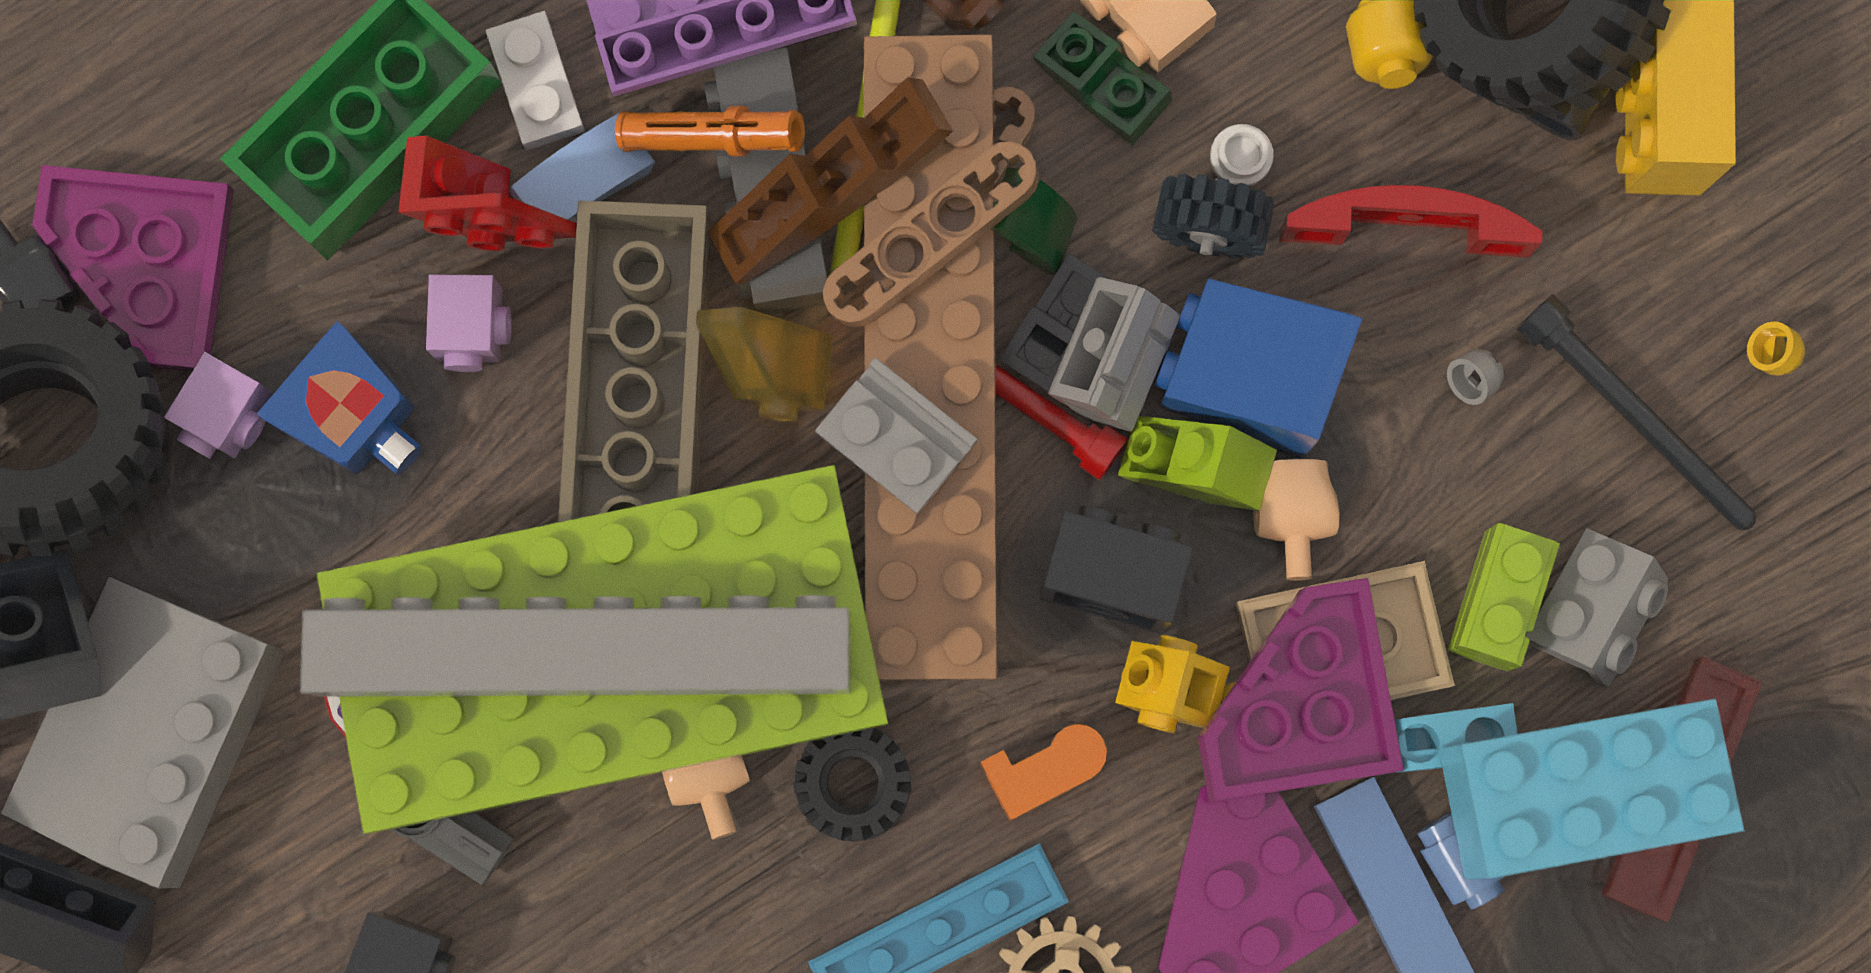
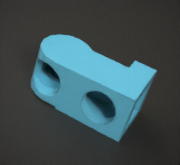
[1395,703,1517,773]

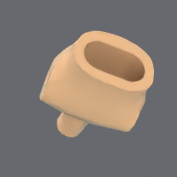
[1253,459,1339,581]
[662,755,750,840]

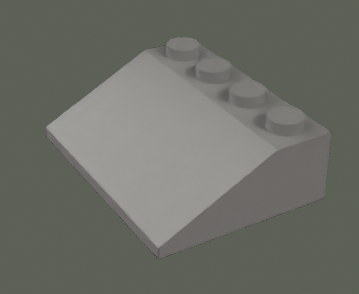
[1,577,286,888]

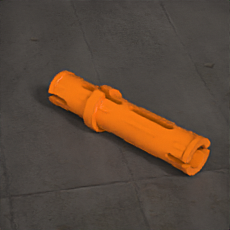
[615,105,805,157]

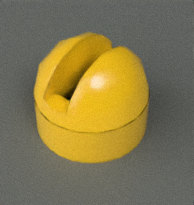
[1747,321,1806,376]

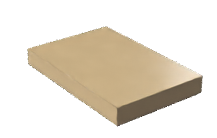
[1236,561,1455,700]

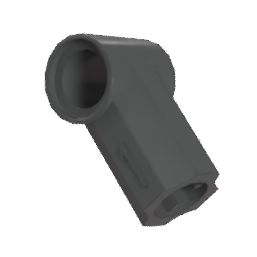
[392,812,515,886]

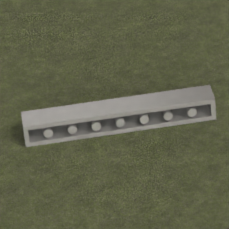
[301,596,851,697]

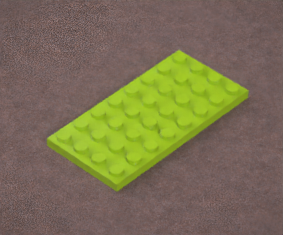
[317,465,888,834]

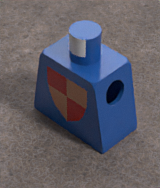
[256,321,422,475]

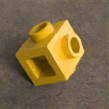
[1115,635,1230,733]

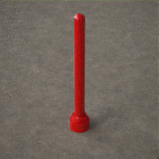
[996,365,1129,481]

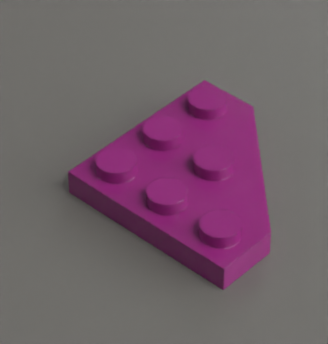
[32,165,234,371]
[1198,578,1404,803]
[1157,785,1359,973]

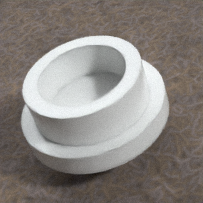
[1210,124,1273,186]

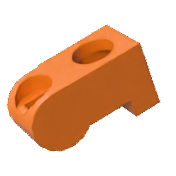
[980,724,1107,821]

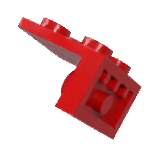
[398,136,577,251]

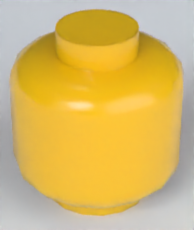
[1346,0,1433,89]

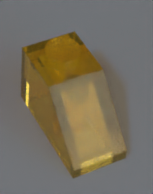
[696,307,833,421]

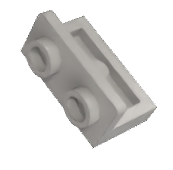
[1526,528,1668,687]

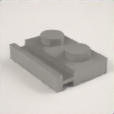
[815,357,978,515]

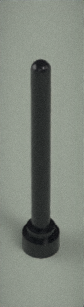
[1516,294,1757,531]

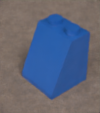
[1155,278,1363,459]

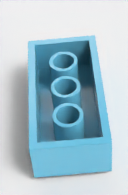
[1439,699,1744,879]

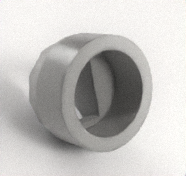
[1447,349,1504,405]

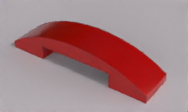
[1279,185,1543,258]

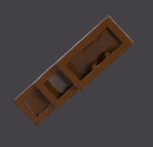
[707,77,953,284]

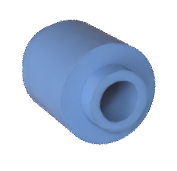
[1417,812,1505,910]

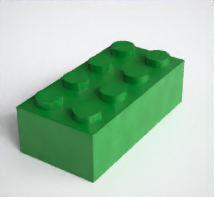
[220,0,502,261]

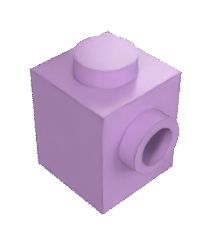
[426,275,512,372]
[164,352,274,459]

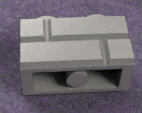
[1048,277,1181,431]

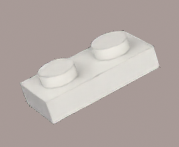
[486,11,585,151]

